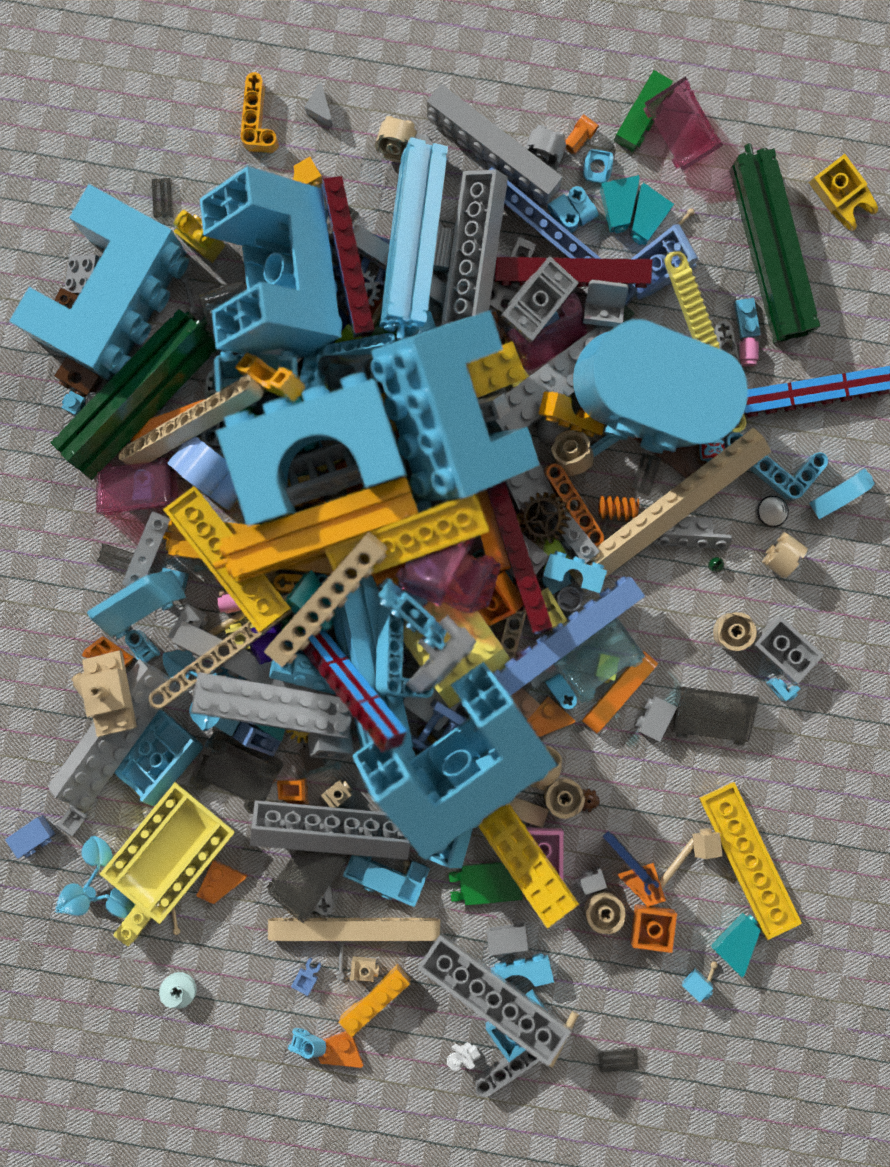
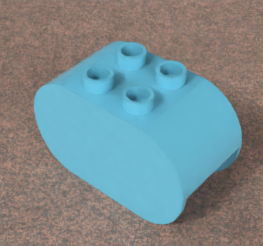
[573,320,748,454]

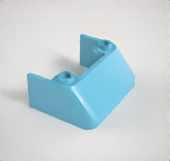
[214,351,298,392]
[87,570,186,639]

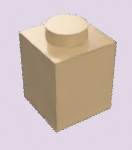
[692,828,722,859]

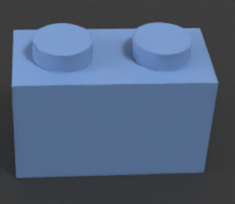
[5,815,55,859]

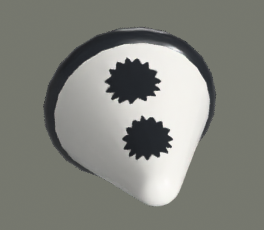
[757,495,789,528]

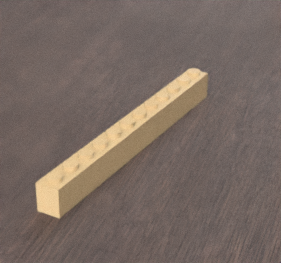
[568,428,771,593]

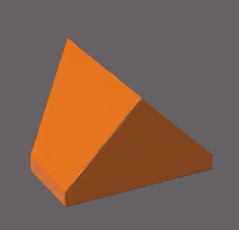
[277,778,309,805]

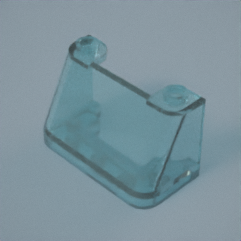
[553,618,646,703]

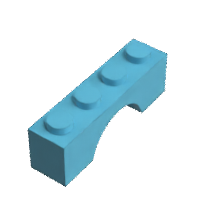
[490,953,554,987]

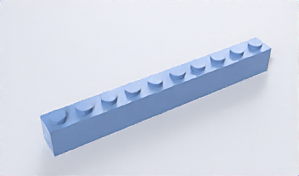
[489,167,639,306]
[492,576,645,696]

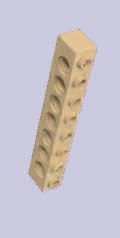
[264,532,387,667]

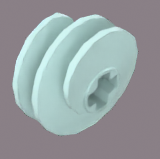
[159,972,197,1009]

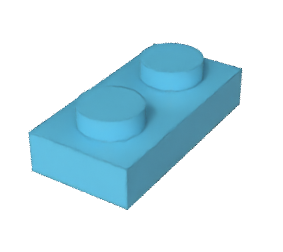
[734,298,761,339]

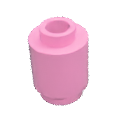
[739,337,759,367]
[218,594,242,614]

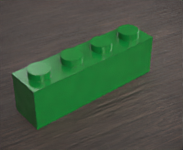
[614,70,673,152]

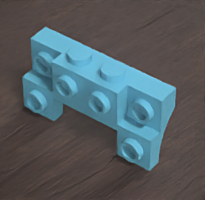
[378,577,446,650]
[269,641,338,696]
[343,855,430,907]

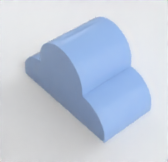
[631,224,698,299]
[168,436,239,510]

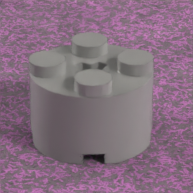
[525,125,566,170]

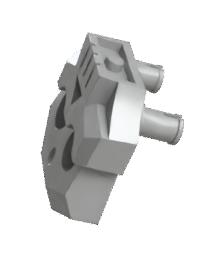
[406,615,477,692]

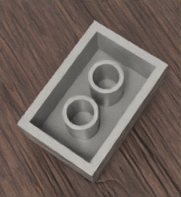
[750,616,824,684]

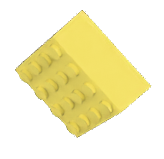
[391,569,510,708]
[100,782,235,924]

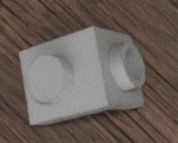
[56,805,87,837]

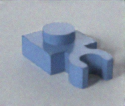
[291,957,321,996]

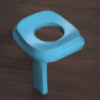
[583,149,614,183]

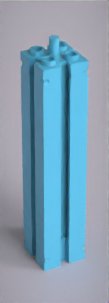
[379,137,448,341]
[328,576,415,761]

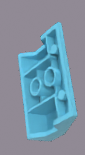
[114,709,204,806]

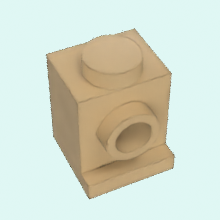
[321,779,353,808]
[350,956,379,982]

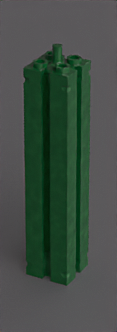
[729,143,821,344]
[50,309,217,480]

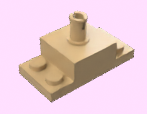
[80,650,137,737]

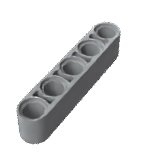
[475,1050,541,1097]

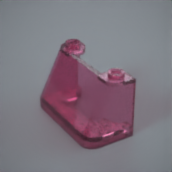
[643,76,723,171]
[507,292,587,371]
[96,458,179,516]
[396,536,476,606]
[409,545,501,613]

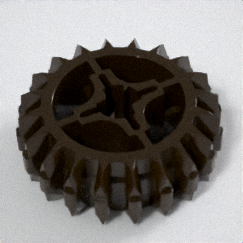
[519,492,571,545]

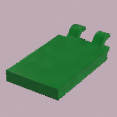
[449,862,523,905]

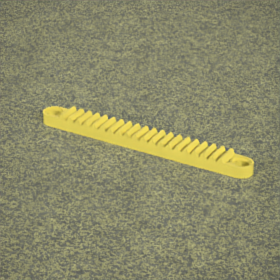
[665,251,747,433]

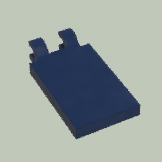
[603,831,659,895]

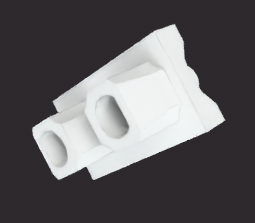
[447,1042,481,1071]

